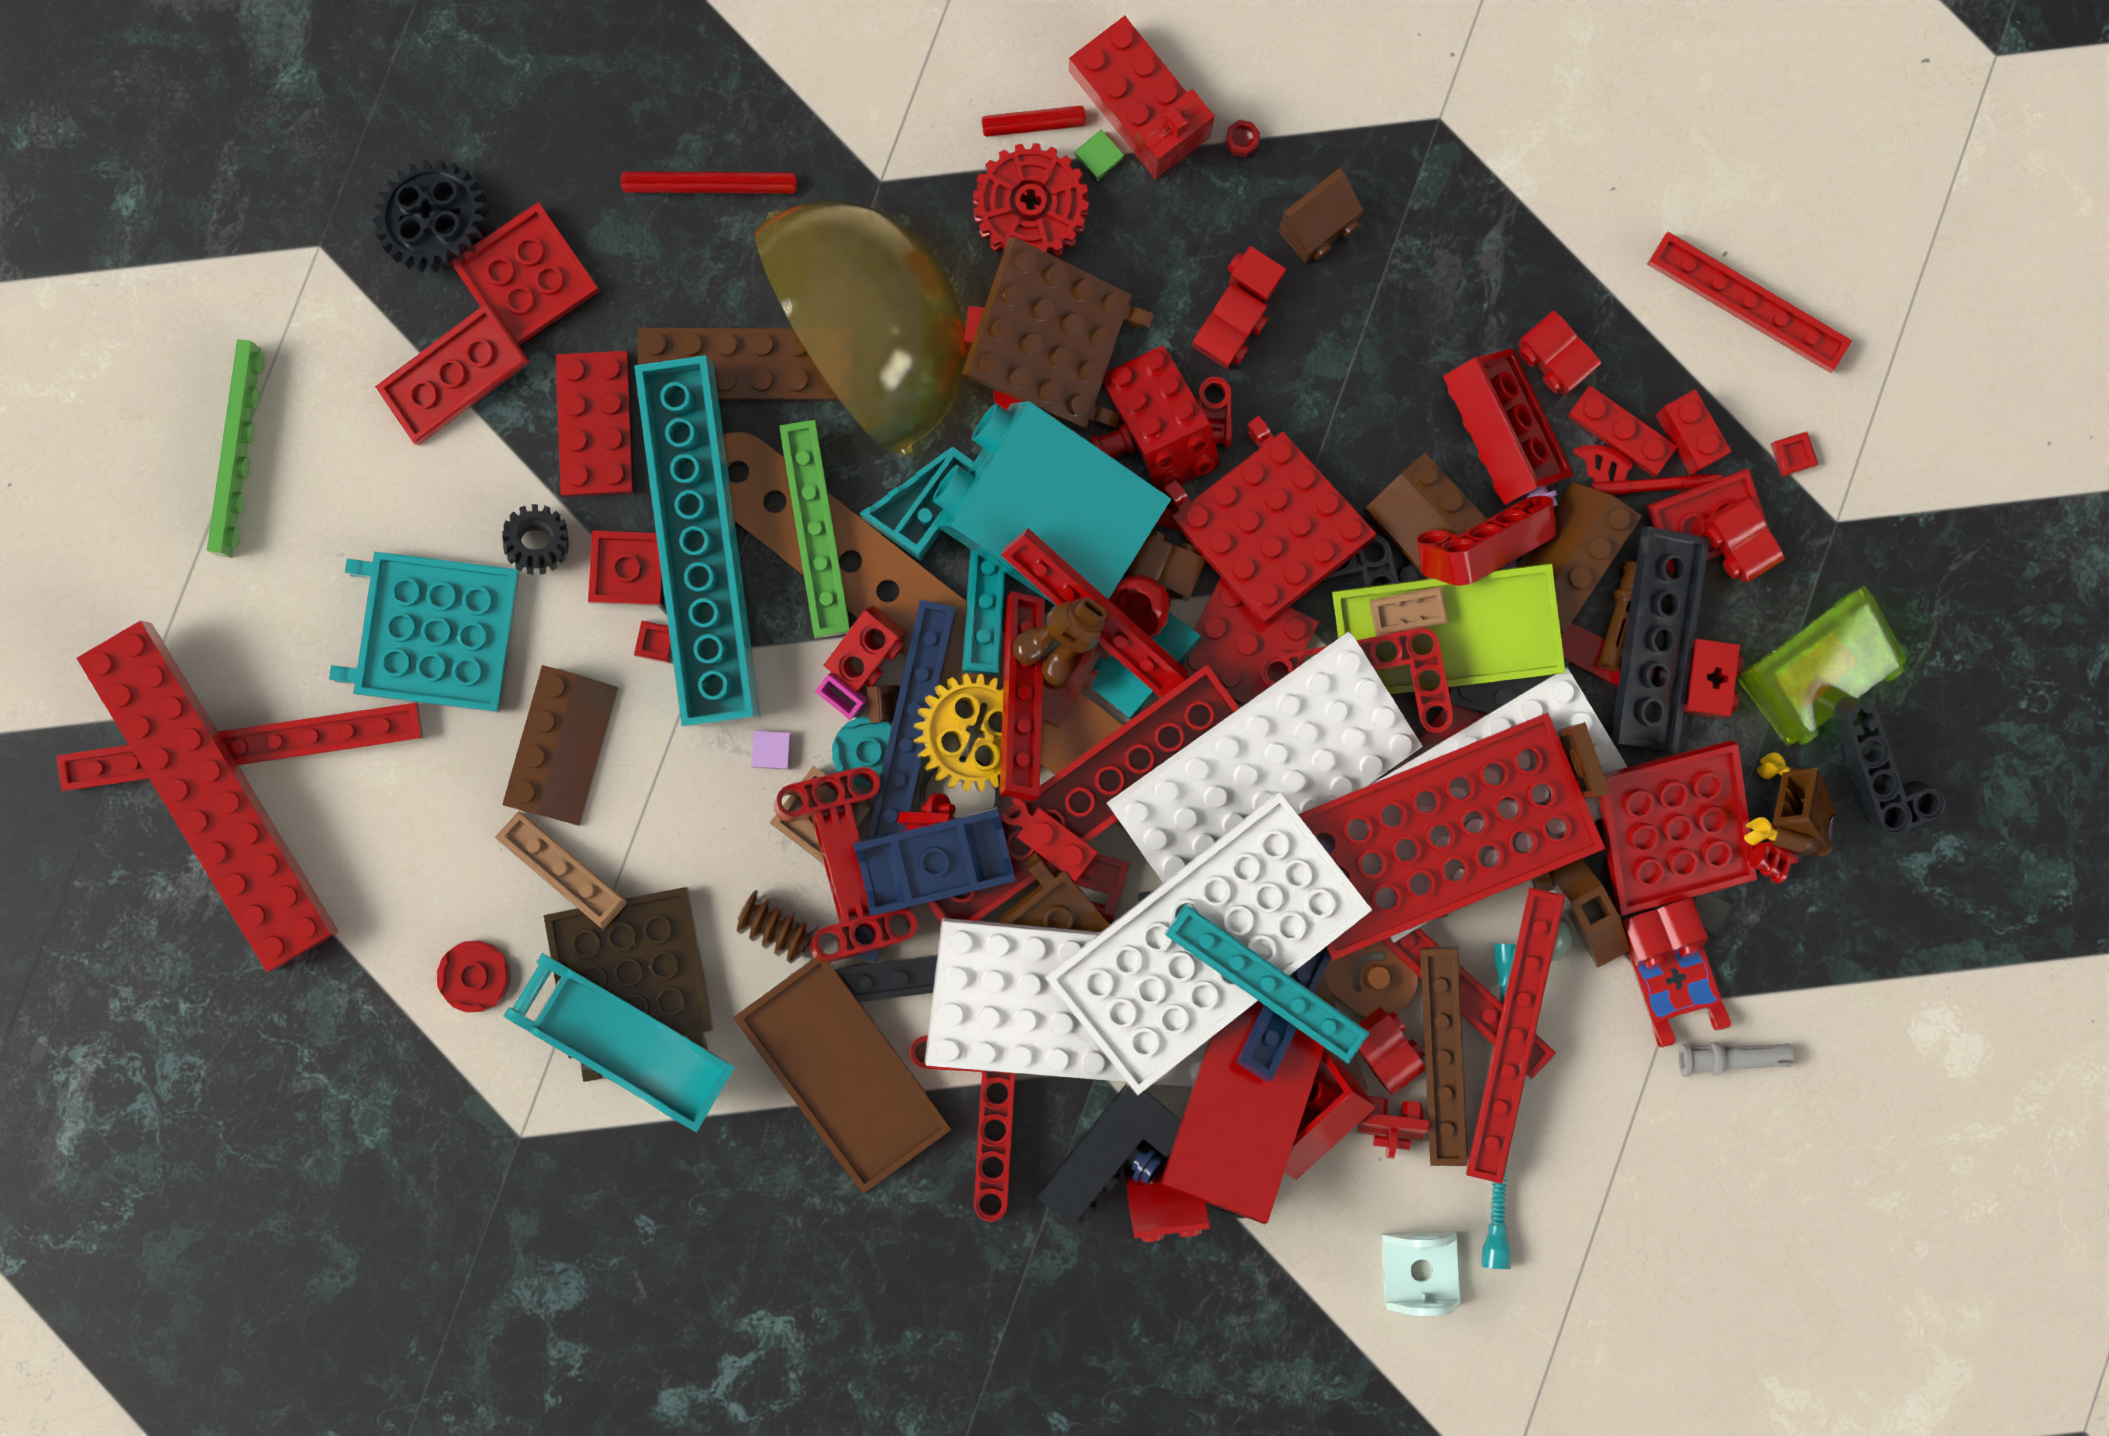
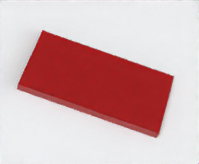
[1160,1001,1325,1225]

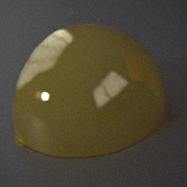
[755,200,966,458]

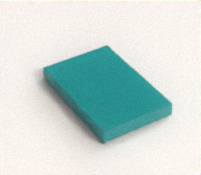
[1078,612,1203,720]

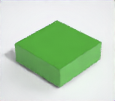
[1074,129,1124,181]

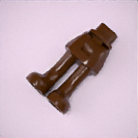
[1013,597,1107,686]

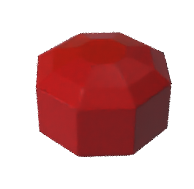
[1225,119,1260,157]

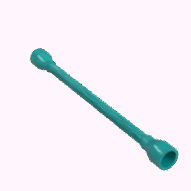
[1481,943,1516,1269]

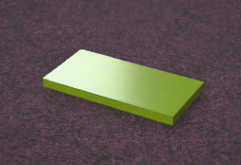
[1332,563,1565,694]

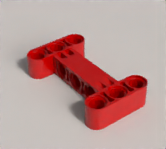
[774,767,918,963]

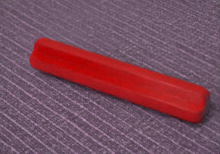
[981,105,1086,137]

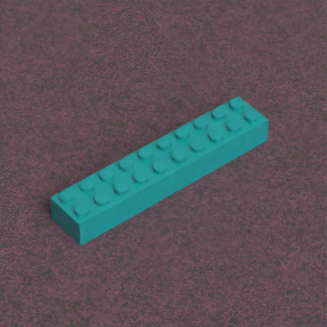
[634,355,760,727]

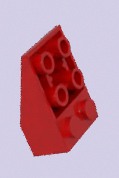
[1124,1163,1210,1242]

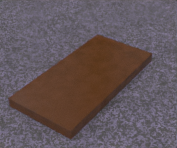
[733,958,952,1194]

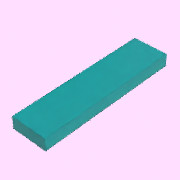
[962,549,1006,676]

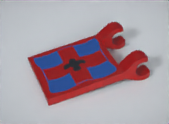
[1628,946,1731,1048]

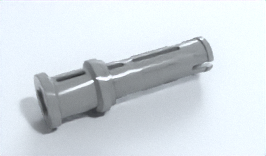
[1678,1042,1794,1077]

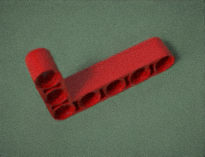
[1261,628,1453,733]
[910,1035,1015,1222]

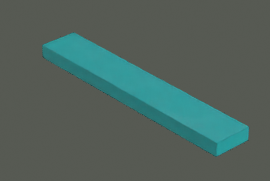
[1164,903,1370,1064]

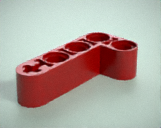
[1416,495,1557,586]

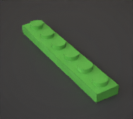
[207,339,264,558]
[779,420,850,639]

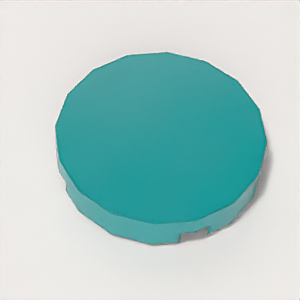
[832,717,892,788]

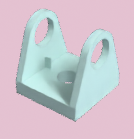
[1381,1231,1460,1316]

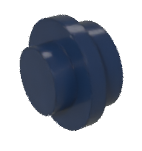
[1131,1148,1164,1185]

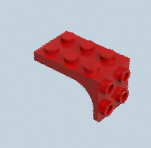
[1102,345,1220,493]

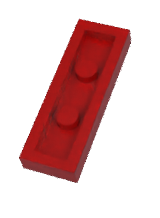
[1567,385,1678,478]

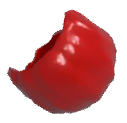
[1108,574,1171,639]

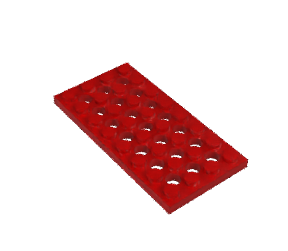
[1298,712,1605,961]

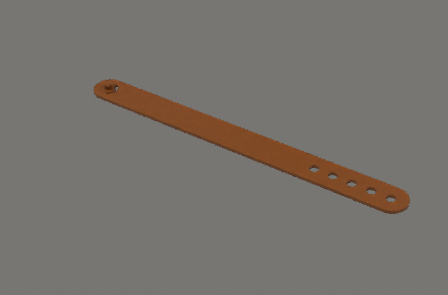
[723,432,1418,1017]

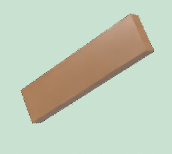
[495,811,628,930]

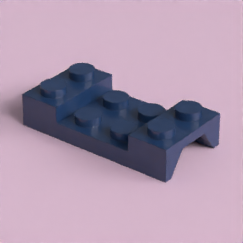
[853,806,1015,916]

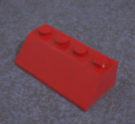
[1443,348,1573,505]

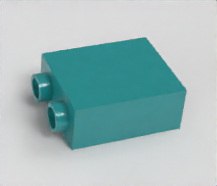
[933,401,1171,606]

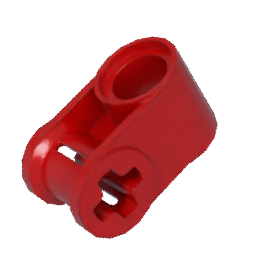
[1197,377,1232,448]

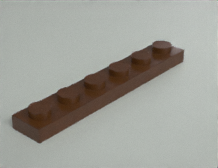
[1420,946,1468,1166]

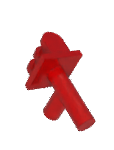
[1749,825,1799,884]

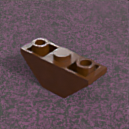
[1549,859,1630,968]

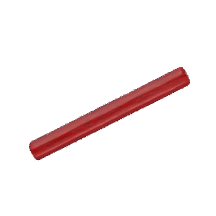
[621,171,797,194]

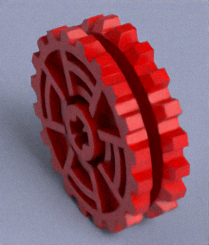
[973,143,1089,258]

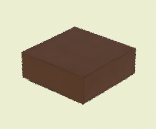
[867,685,900,723]

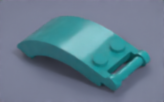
[503,953,735,1133]

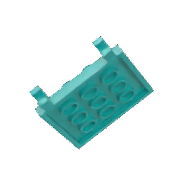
[329,551,520,713]

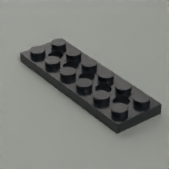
[1610,527,1710,753]

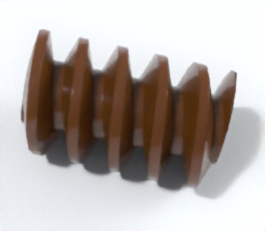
[737,890,818,964]

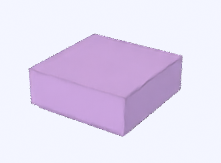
[751,731,791,769]

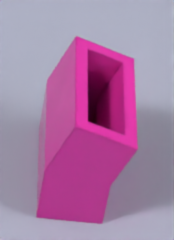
[815,673,868,720]

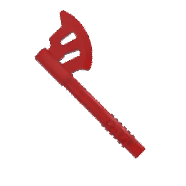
[1573,445,1722,495]

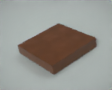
[1558,722,1610,798]

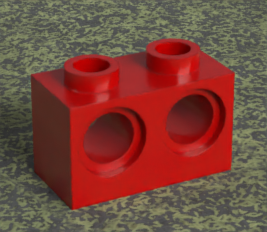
[823,605,907,693]

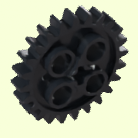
[372,159,490,273]

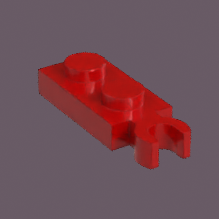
[1000,798,1098,882]

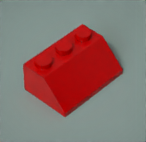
[1284,1048,1376,1180]

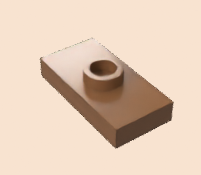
[1369,586,1449,636]

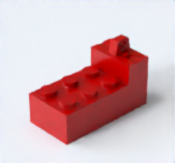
[1069,15,1215,180]

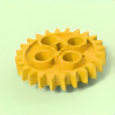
[914,674,1003,792]

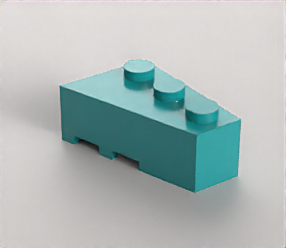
[860,447,974,561]

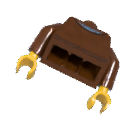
[1744,752,1836,857]

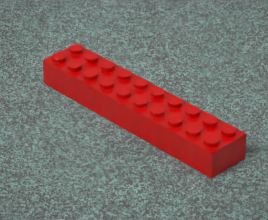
[76,620,339,972]
[927,664,1240,924]

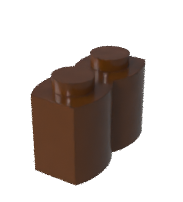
[1123,530,1205,602]

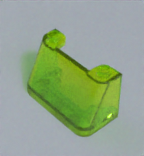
[1736,585,1907,746]

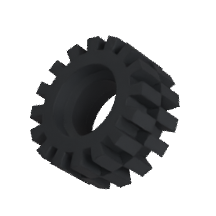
[502,504,569,575]

